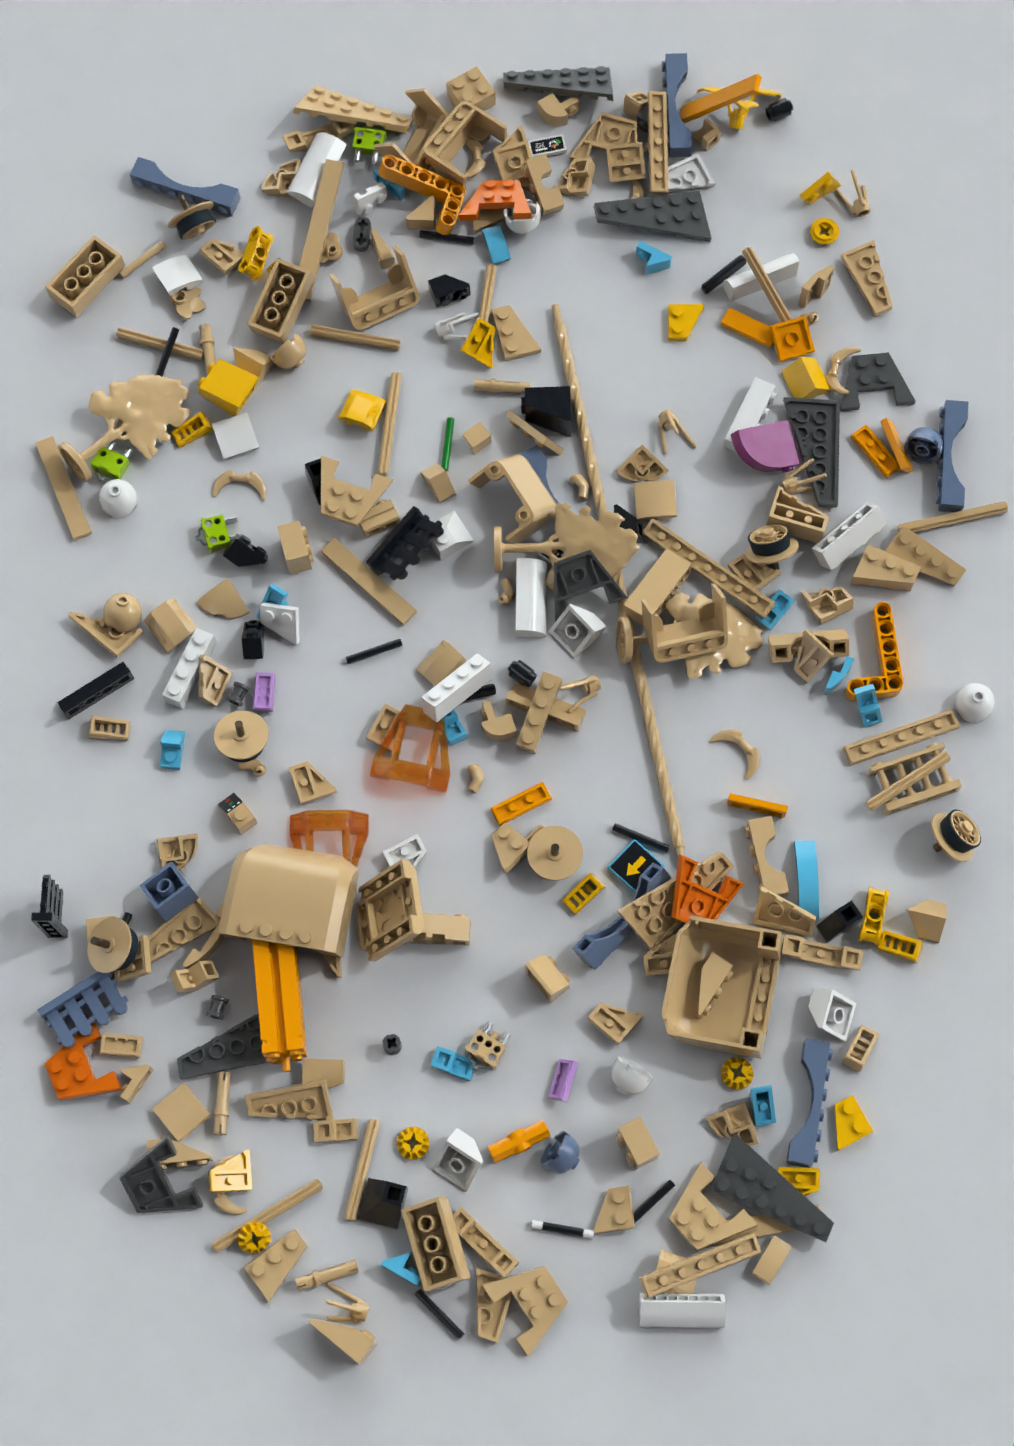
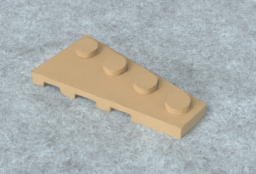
[841,240,893,317]
[885,525,966,585]
[148,898,220,964]
[245,1079,334,1120]

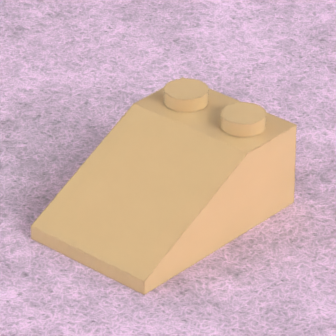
[309,1319,377,1364]

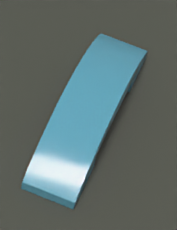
[794,841,819,919]

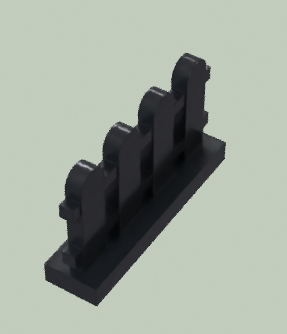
[366,506,444,581]
[31,875,68,938]

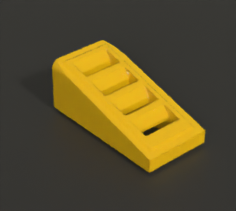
[171,412,213,448]
[562,873,605,915]
[877,930,923,963]

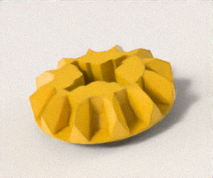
[810,218,839,246]
[721,1057,754,1090]
[397,1126,429,1160]
[237,1222,271,1255]

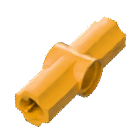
[488,1120,551,1163]

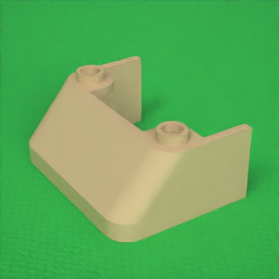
[374,88,449,171]
[423,101,507,190]
[329,245,420,330]
[468,454,556,544]
[641,583,728,663]

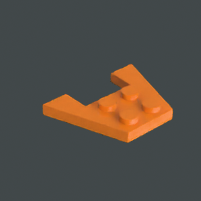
[459,179,532,221]
[672,854,744,923]
[45,1022,123,1101]

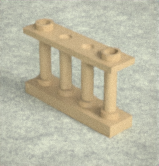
[868,743,962,816]

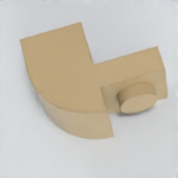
[537,93,579,126]
[480,700,517,741]
[170,960,220,994]

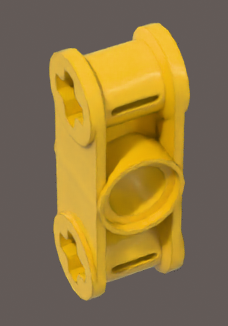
[238,226,274,281]
[858,886,889,946]

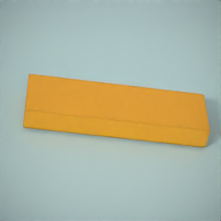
[721,307,773,348]
[880,418,914,473]
[851,425,900,479]
[491,782,552,826]
[727,793,788,818]

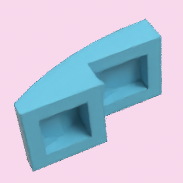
[482,225,511,264]
[755,589,795,630]
[824,656,854,695]
[854,684,883,727]
[438,709,468,746]
[430,1046,477,1081]

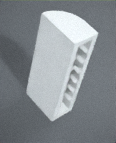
[287,132,347,208]
[723,252,800,302]
[516,558,547,637]
[639,1293,726,1328]

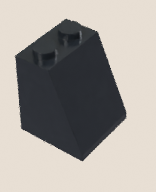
[521,386,571,437]

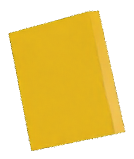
[781,357,831,399]

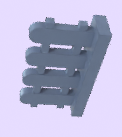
[37,972,129,1048]

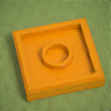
[769,315,815,362]

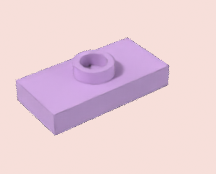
[253,672,276,712]
[548,1059,578,1102]

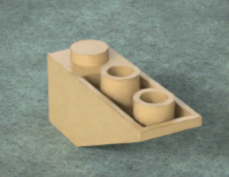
[697,952,734,1019]
[147,1139,213,1170]

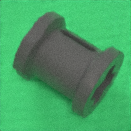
[226,682,250,707]
[206,995,229,1020]
[383,1034,402,1055]

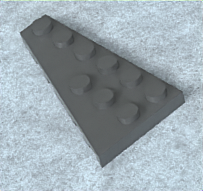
[503,66,613,101]
[594,191,712,242]
[783,397,840,508]
[177,1014,267,1080]
[710,1133,834,1242]

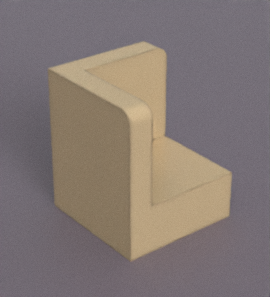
[693,118,721,151]
[463,422,492,455]

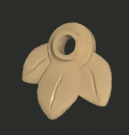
[320,232,343,264]
[170,287,206,319]

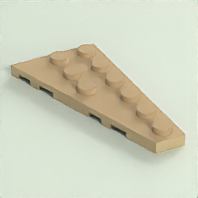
[293,86,413,133]
[617,851,734,950]

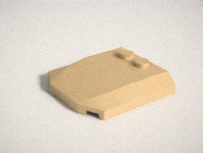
[355,859,425,962]

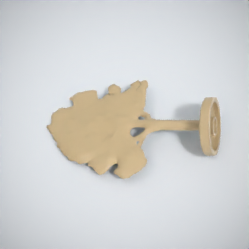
[58,374,190,482]
[494,503,640,592]
[616,592,763,679]

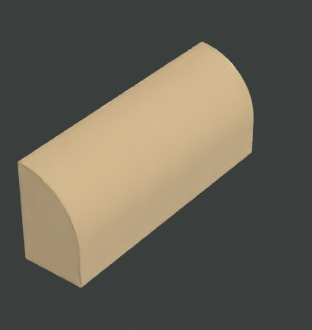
[623,549,692,625]

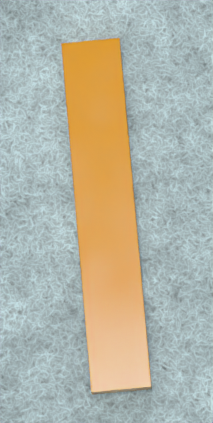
[679,74,762,124]

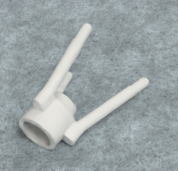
[436,312,479,340]

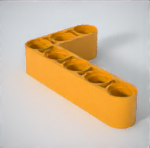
[378,155,466,235]
[845,602,903,701]

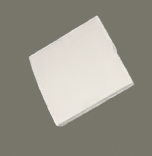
[152,255,204,296]
[212,412,259,459]

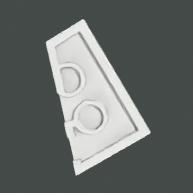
[668,153,715,192]

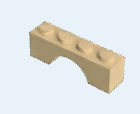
[768,629,849,663]
[516,671,562,754]
[744,816,789,897]

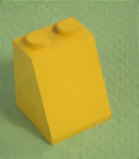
[197,358,259,417]

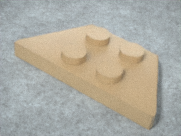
[493,125,533,190]

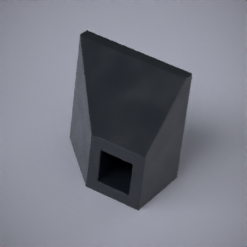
[357,1178,408,1230]

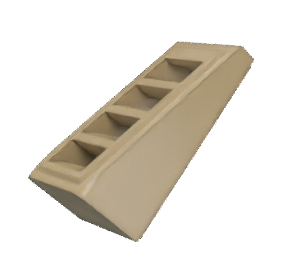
[371,228,395,269]
[88,716,131,741]
[842,1025,879,1072]

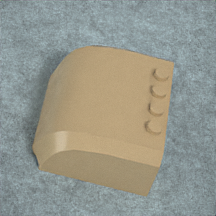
[218,844,360,958]
[661,916,783,1059]

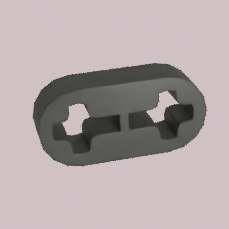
[353,217,372,252]

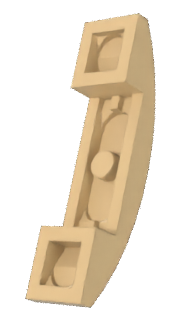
[282,120,355,152]
[182,902,225,969]
[781,934,864,971]
[453,1206,519,1278]

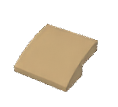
[606,142,646,182]
[798,265,835,308]
[634,480,677,521]
[153,1083,211,1142]

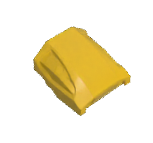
[338,390,387,431]

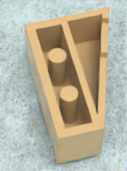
[767,486,829,543]
[850,544,921,591]
[409,913,471,945]

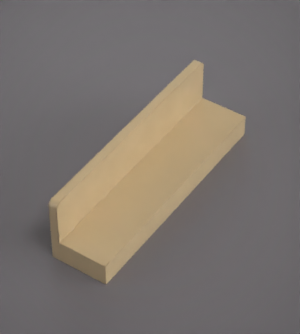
[506,683,586,731]

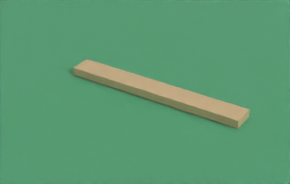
[299,159,344,301]
[643,518,776,619]

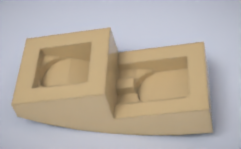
[313,1118,359,1143]
[751,1235,792,1285]

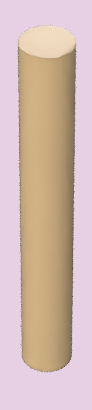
[119,241,166,278]

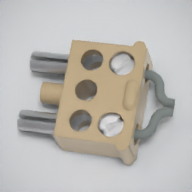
[465,1021,511,1070]

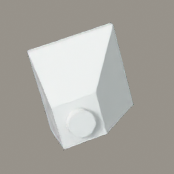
[423,511,474,560]
[549,604,607,658]
[808,988,857,1042]
[432,1128,483,1191]

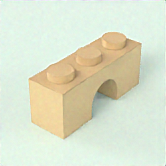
[522,154,565,216]

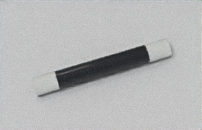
[532,1220,594,1239]

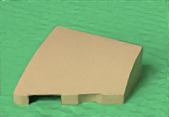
[552,157,596,196]
[801,587,853,624]
[302,1059,345,1089]

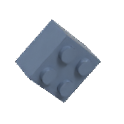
[139,861,199,922]

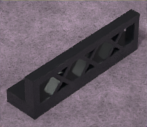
[57,662,134,720]

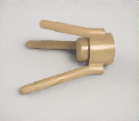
[836,169,871,217]
[657,409,696,454]
[781,458,827,495]
[559,675,601,713]
[326,1282,369,1323]

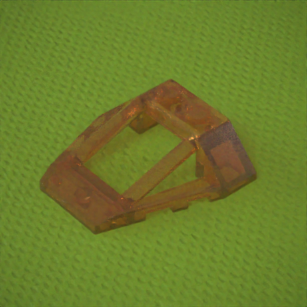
[370,704,450,793]
[290,810,369,867]

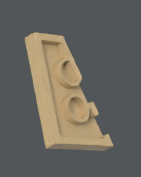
[505,409,564,455]
[476,1268,512,1343]

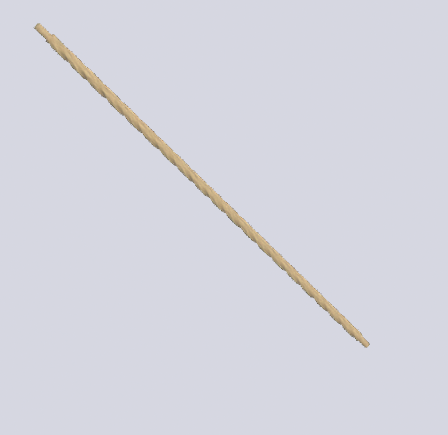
[551,304,685,858]

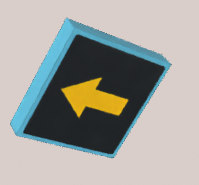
[608,839,664,893]

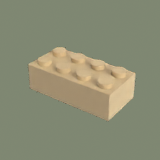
[45,235,125,317]
[247,258,314,344]
[401,1197,471,1292]

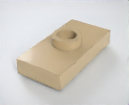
[99,1033,143,1058]

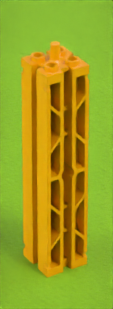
[252,939,308,1072]

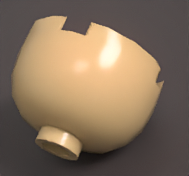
[270,333,306,369]
[104,593,142,632]

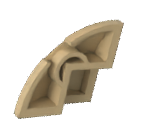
[261,159,302,197]
[616,444,669,481]
[197,578,250,619]
[156,834,198,872]
[706,1102,759,1145]

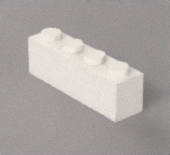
[723,377,777,452]
[811,502,887,570]
[162,628,217,709]
[421,654,492,722]

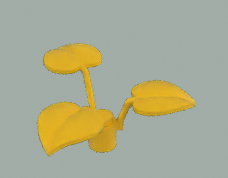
[697,87,782,129]

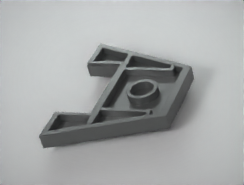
[841,352,916,411]
[554,550,628,622]
[119,1135,203,1213]

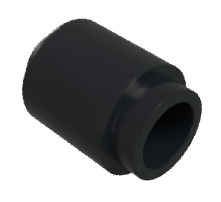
[765,98,793,122]
[508,660,537,687]

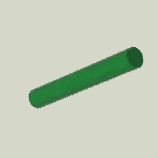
[441,417,454,472]

